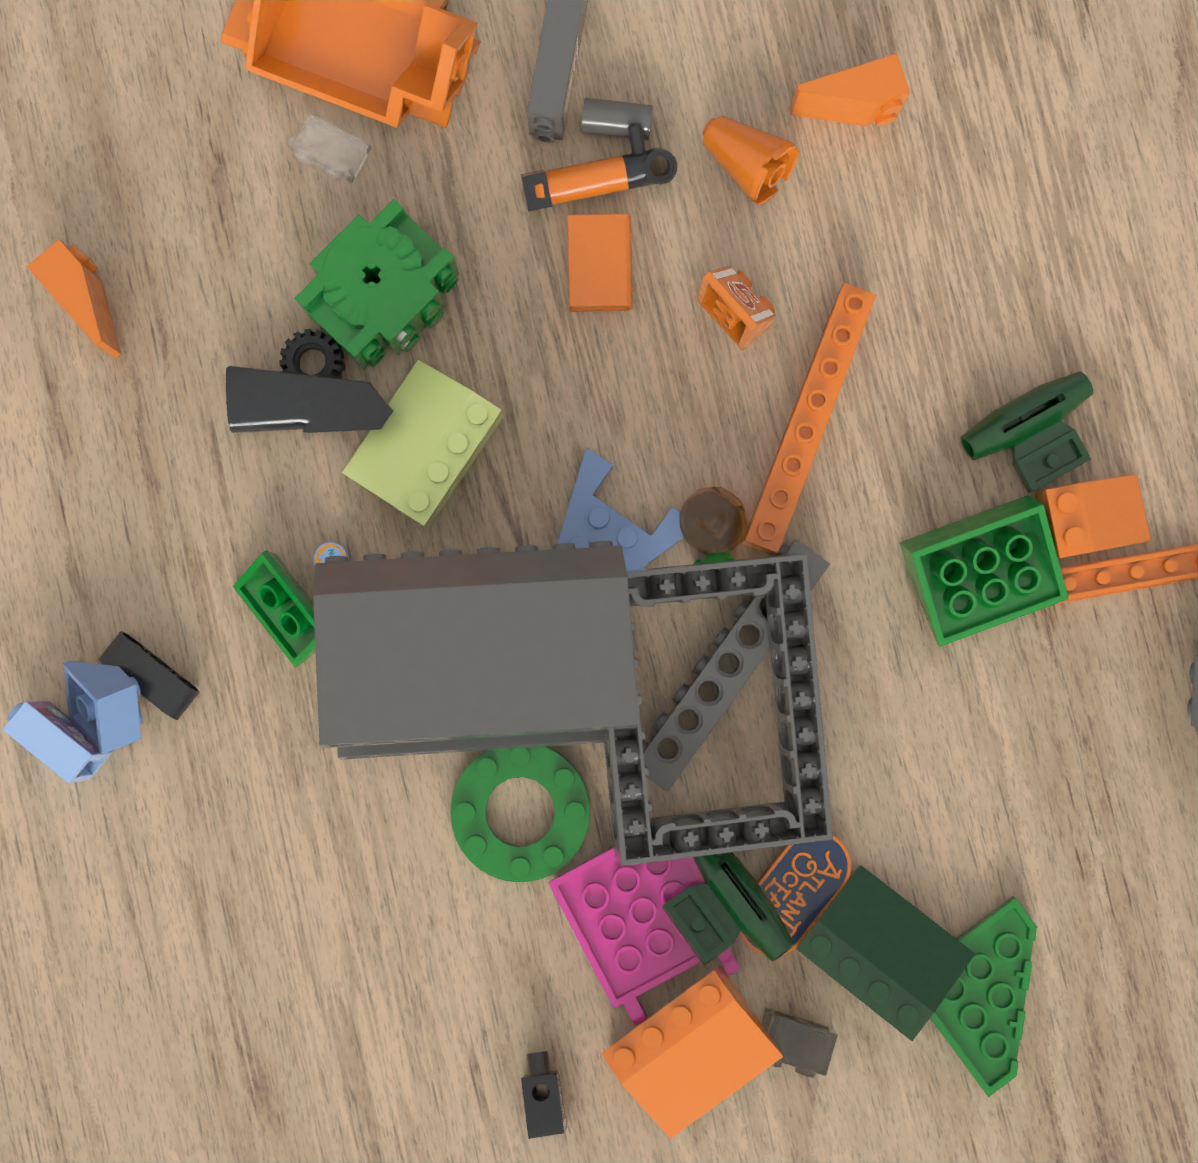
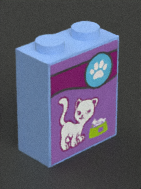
[2,701,112,784]

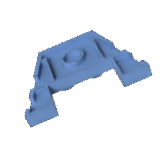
[557,448,685,571]

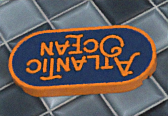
[740,836,851,956]

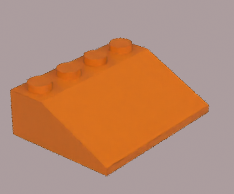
[601,966,784,1139]

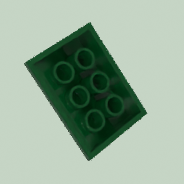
[796,865,975,1041]

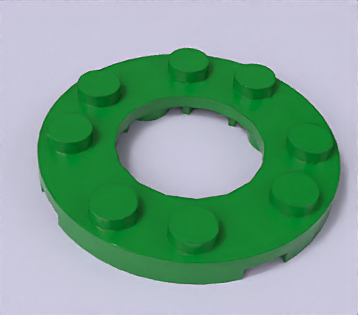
[451,747,590,882]

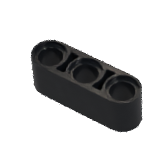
[99,631,200,720]

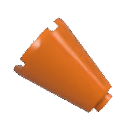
[702,116,799,205]

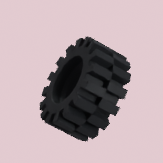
[279,329,345,379]

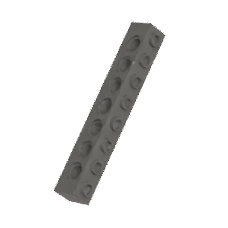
[642,540,830,792]

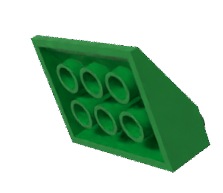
[899,495,1069,647]

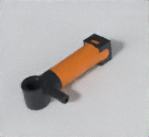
[521,123,677,211]

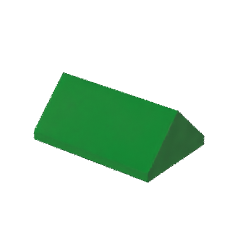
[232,550,316,668]

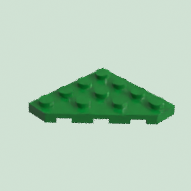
[930,896,1037,1097]

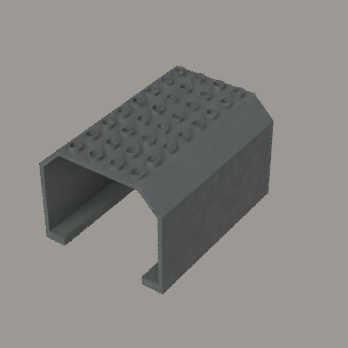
[313,541,638,760]

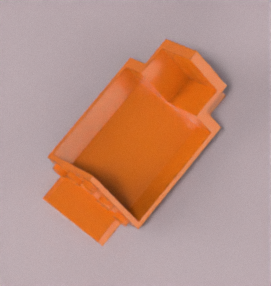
[221,0,481,128]

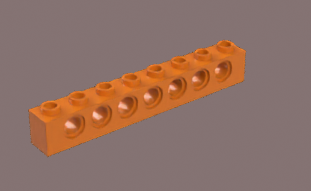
[742,282,876,556]

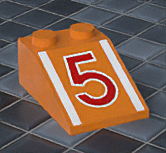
[697,266,776,351]

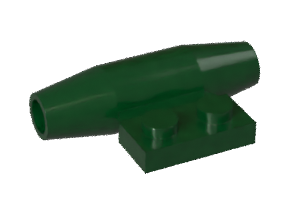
[960,371,1093,493]
[662,852,795,966]

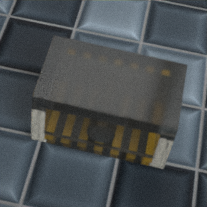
[762,1007,838,1078]

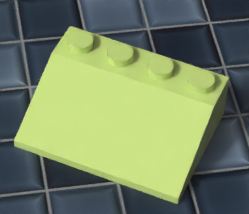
[342,360,504,530]

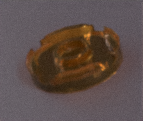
[679,487,748,555]

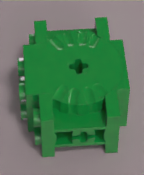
[294,199,459,370]

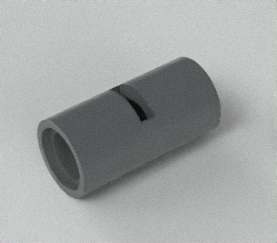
[581,97,653,140]

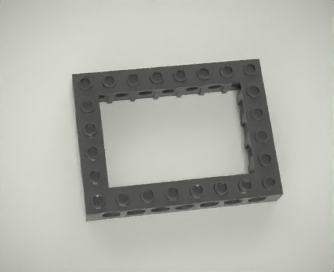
[603,554,833,866]

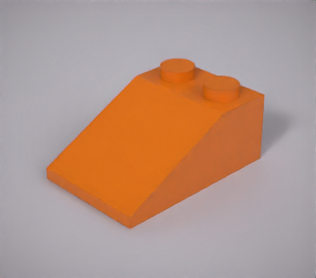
[789,53,910,126]
[26,239,121,359]
[1035,474,1151,559]

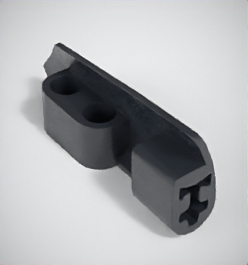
[226,366,394,433]

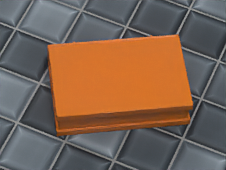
[567,214,634,312]

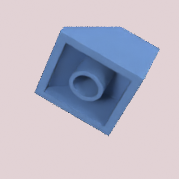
[63,661,143,755]

